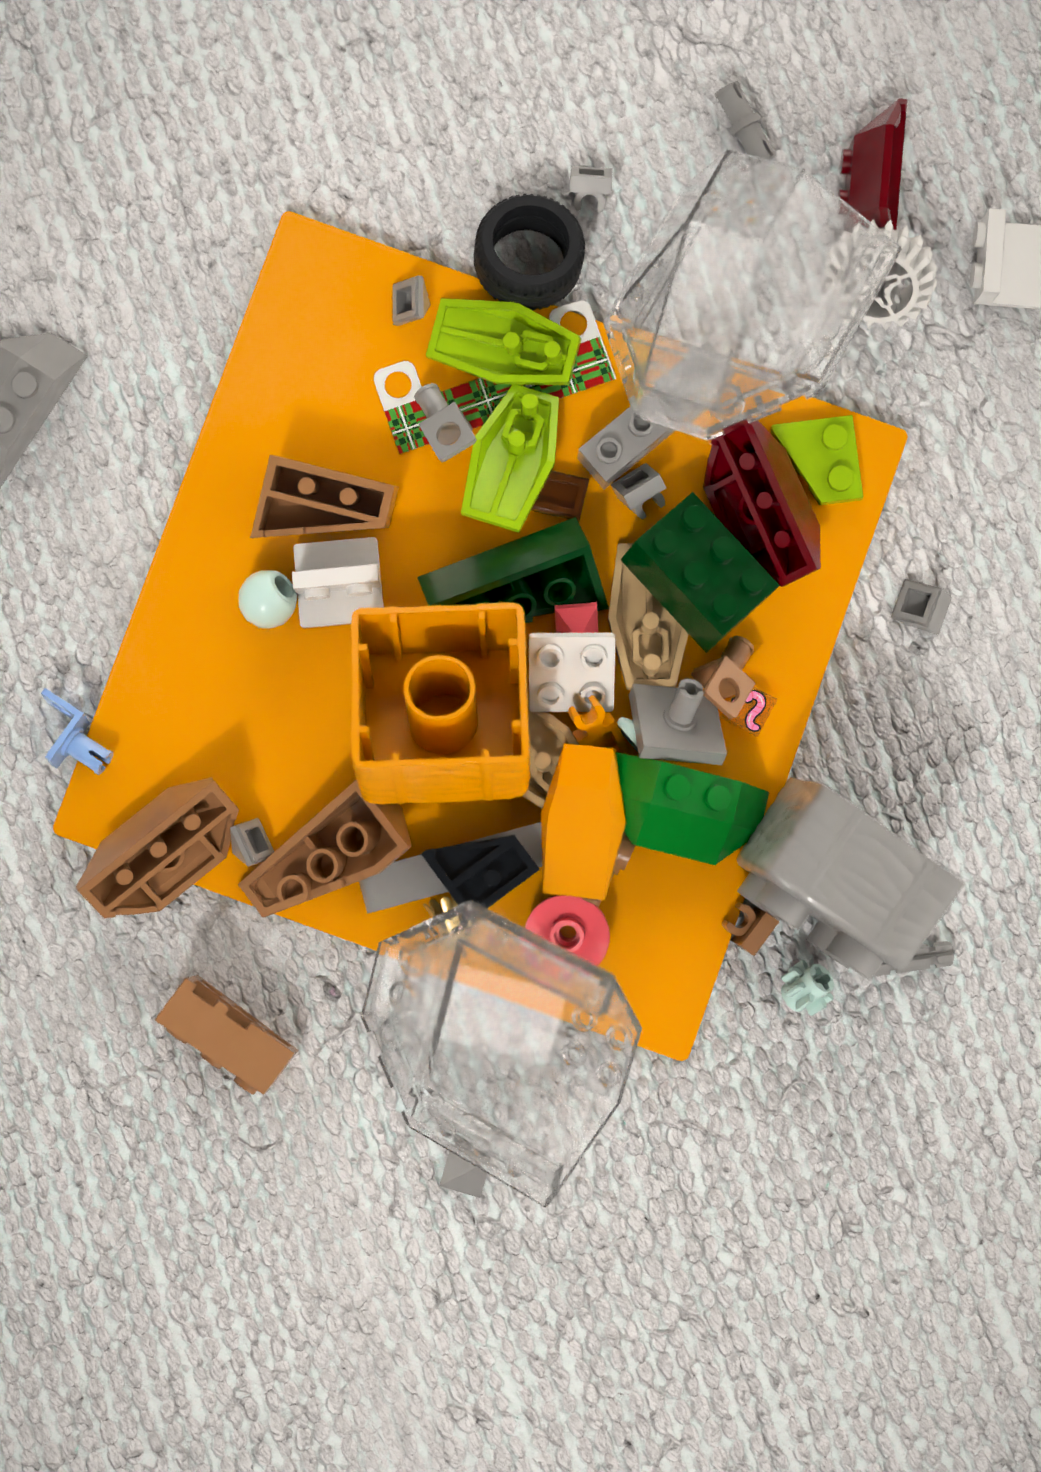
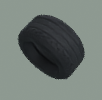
[474,194,585,310]

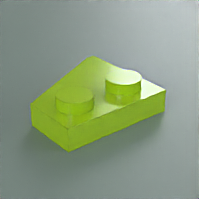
[771,415,864,505]

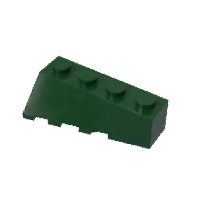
[417,517,609,623]

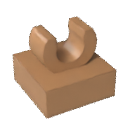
[722,902,779,956]

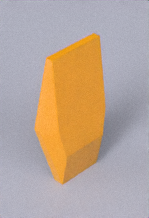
[541,743,627,900]

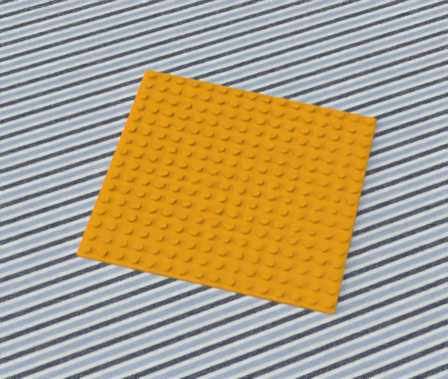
[53,211,908,1061]

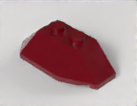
[836,98,908,234]
[703,413,821,587]

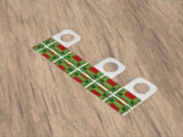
[374,300,616,454]

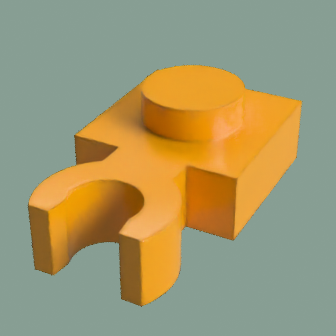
[568,695,629,754]

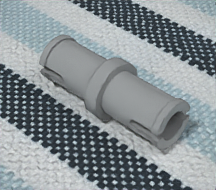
[715,81,777,168]

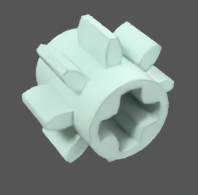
[781,960,834,1016]

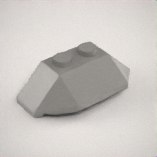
[0,333,88,488]

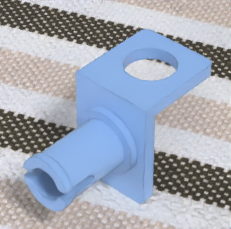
[41,688,114,775]

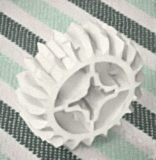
[822,219,937,331]

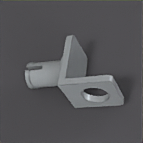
[414,383,477,462]

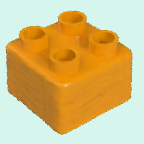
[351,603,530,804]

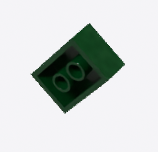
[621,492,780,653]

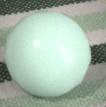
[238,570,297,628]

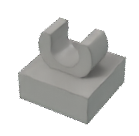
[569,166,612,212]
[611,463,666,520]

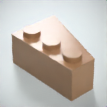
[250,455,399,538]
[155,975,299,1095]

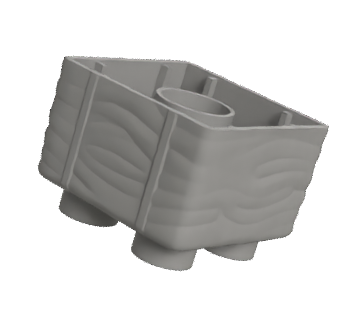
[737,777,965,980]

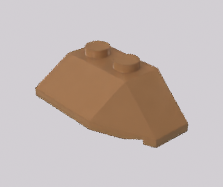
[76,778,239,918]

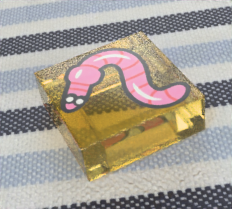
[719,687,778,737]

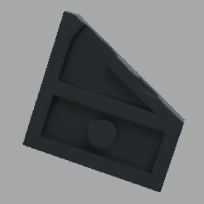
[421,835,540,921]

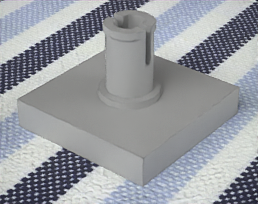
[629,679,727,765]

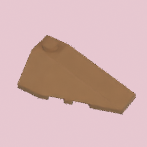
[238,779,412,918]

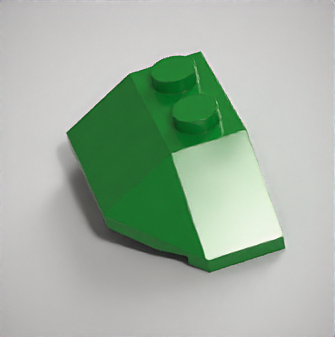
[616,752,769,865]

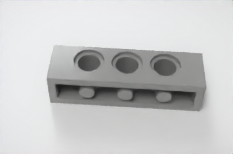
[577,342,736,490]

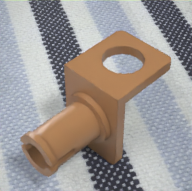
[691,636,755,719]

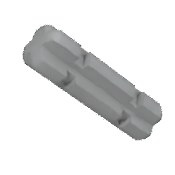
[874,941,954,976]

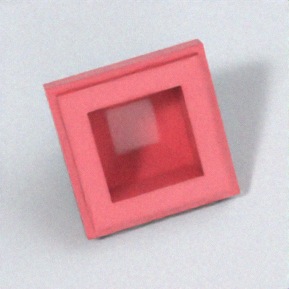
[554,602,598,633]

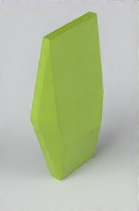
[426,298,581,385]
[461,384,559,533]

